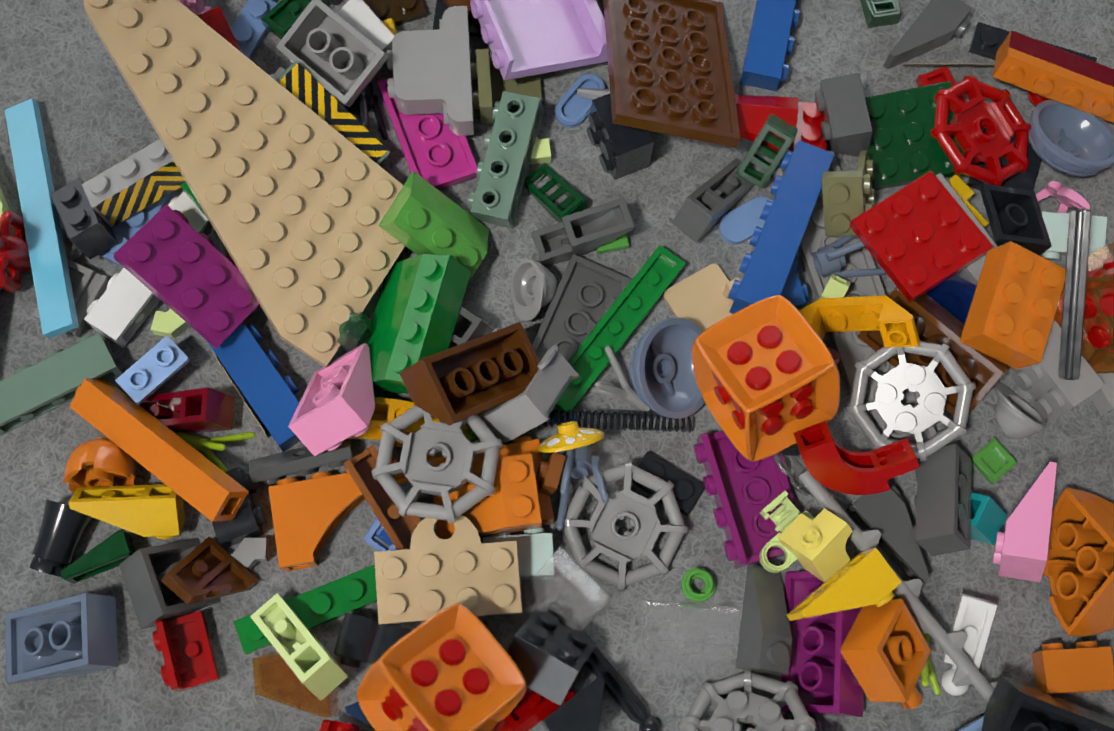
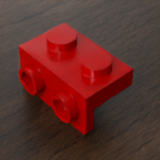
[152,611,220,692]

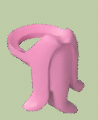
[1036,181,1090,213]

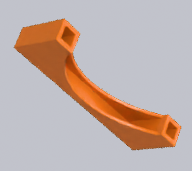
[268,436,554,572]

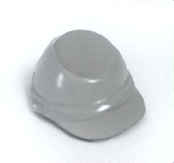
[510,259,557,322]
[994,383,1046,439]

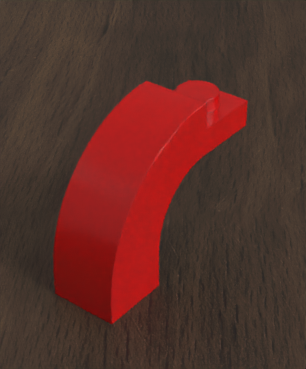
[793,421,920,495]

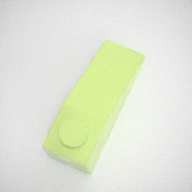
[250,593,348,701]

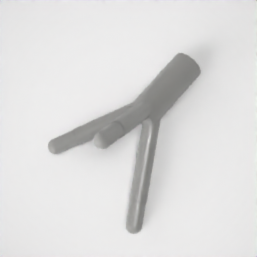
[589,346,651,413]

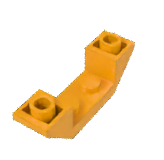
[799,295,920,348]

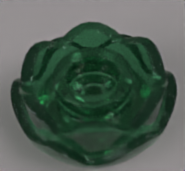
[336,311,373,351]

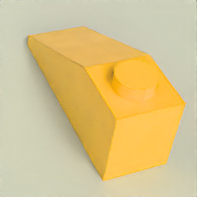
[69,484,185,539]
[786,548,902,621]

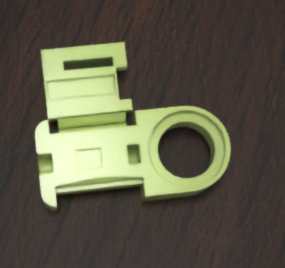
[759,491,814,573]

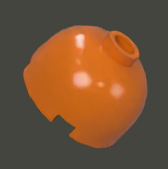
[63,437,136,493]

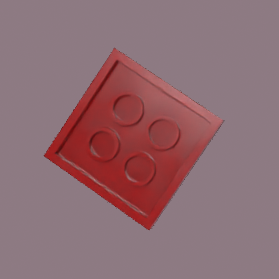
[849,171,994,303]

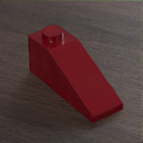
[131,387,235,432]

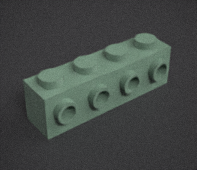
[468,91,544,229]

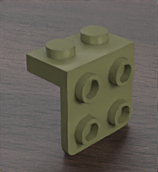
[470,49,542,124]
[822,150,875,236]

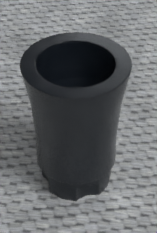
[30,499,92,577]

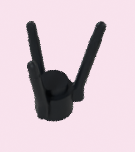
[344,82,388,140]

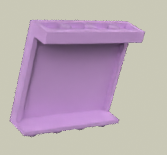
[470,0,608,80]

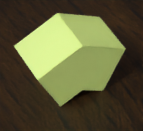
[530,138,551,164]
[818,273,851,300]
[150,309,190,339]

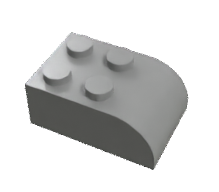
[276,0,389,107]

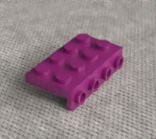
[113,204,260,349]
[694,431,799,569]

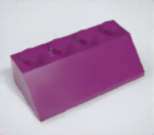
[780,571,864,717]

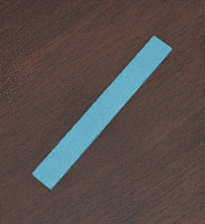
[4,99,79,339]

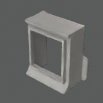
[478,345,580,444]

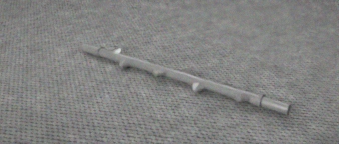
[798,469,998,703]

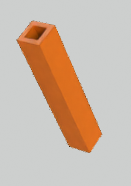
[69,378,249,522]

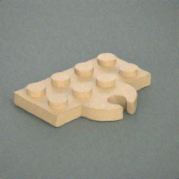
[374,515,522,624]

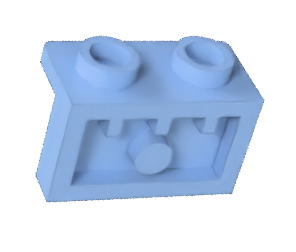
[115,336,189,404]

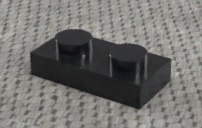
[631,451,705,516]

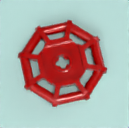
[931,75,1031,186]

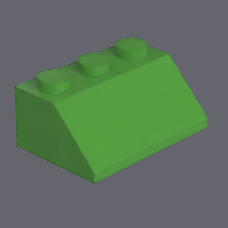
[378,172,489,280]

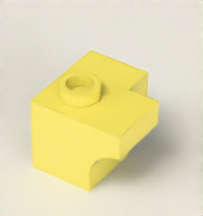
[777,508,853,583]

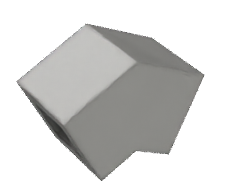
[231,538,269,570]

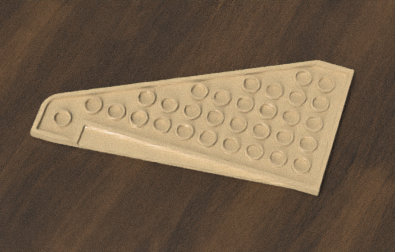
[83,0,405,367]

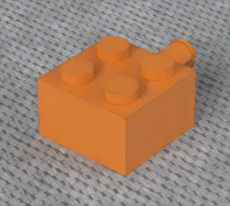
[840,599,931,710]

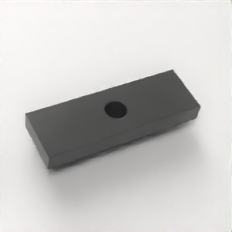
[249,439,352,485]

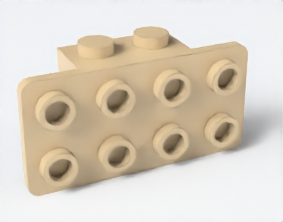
[663,263,740,332]

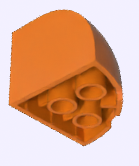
[1044,488,1114,636]

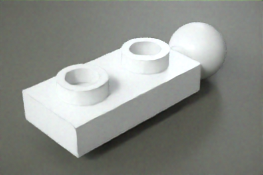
[941,593,997,696]

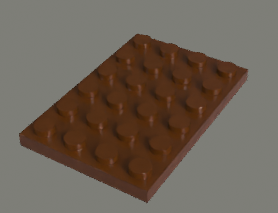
[603,0,741,148]

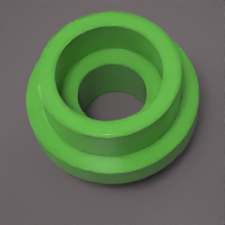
[681,568,715,603]

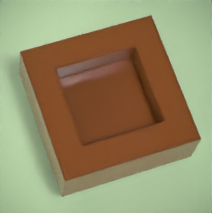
[536,452,566,496]

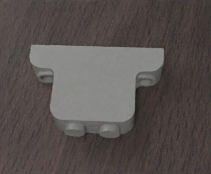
[387,6,474,136]

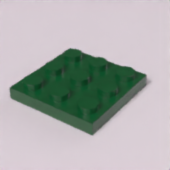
[865,81,964,190]

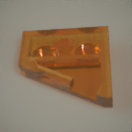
[252,654,331,718]

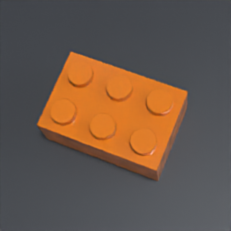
[959,241,1066,370]

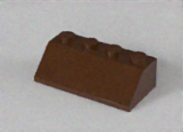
[857,286,1011,416]
[399,322,540,426]

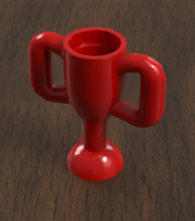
[0,211,31,292]

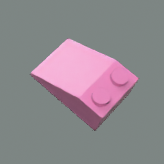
[288,343,375,456]
[993,462,1057,582]

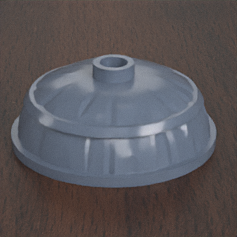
[1029,100,1114,177]
[630,318,705,419]

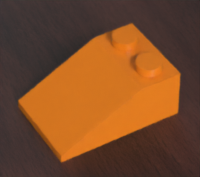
[433,453,542,539]

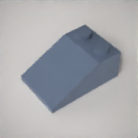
[5,593,118,684]

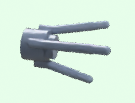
[813,236,886,278]
[556,445,609,530]

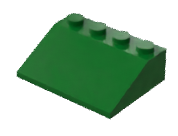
[364,254,471,394]

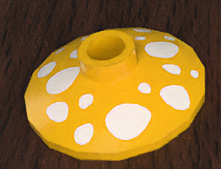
[538,421,605,453]

